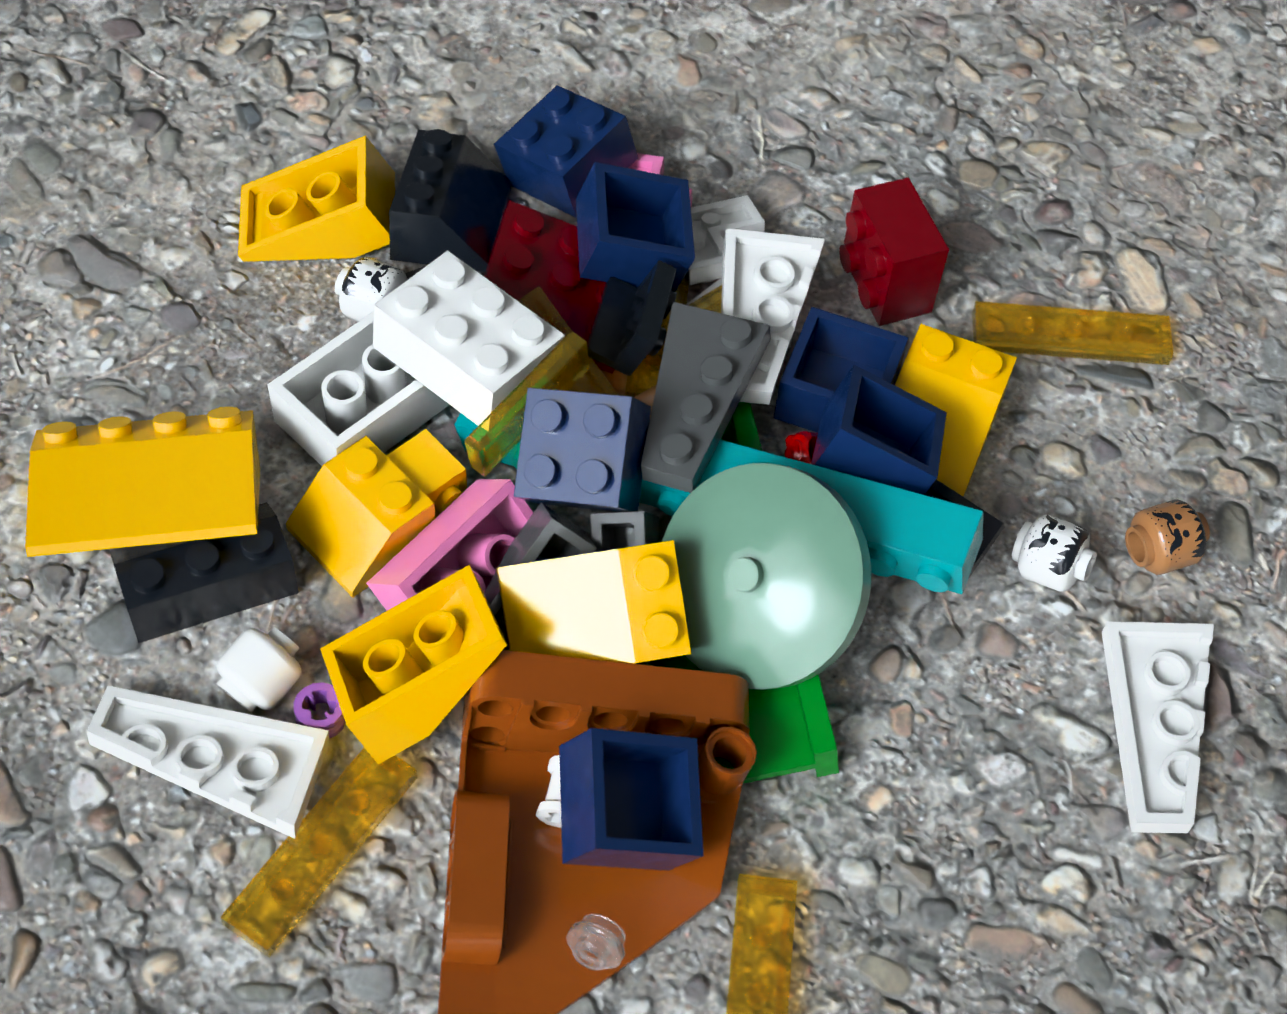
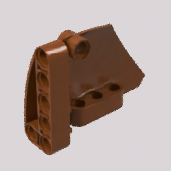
[437,650,757,1014]

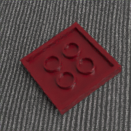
[484,200,615,374]

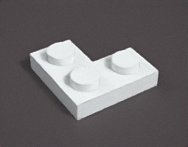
[684,195,765,285]

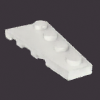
[721,228,825,405]
[1102,621,1214,833]
[87,686,330,839]

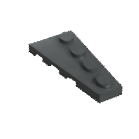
[641,302,771,493]

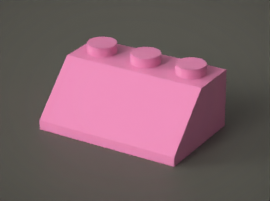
[366,479,533,611]

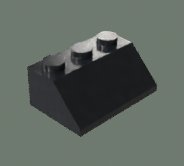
[389,129,511,272]
[109,502,299,643]

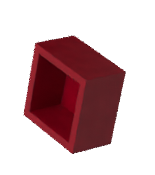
[839,177,949,326]

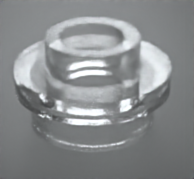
[566,914,626,971]

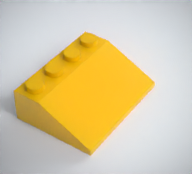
[25,406,261,557]

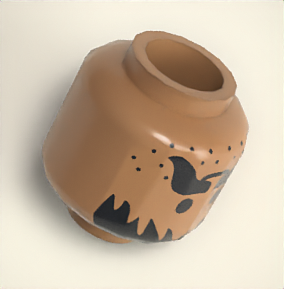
[1125,499,1210,575]

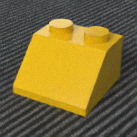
[285,436,435,598]

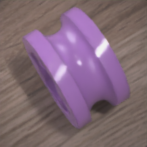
[293,682,346,739]

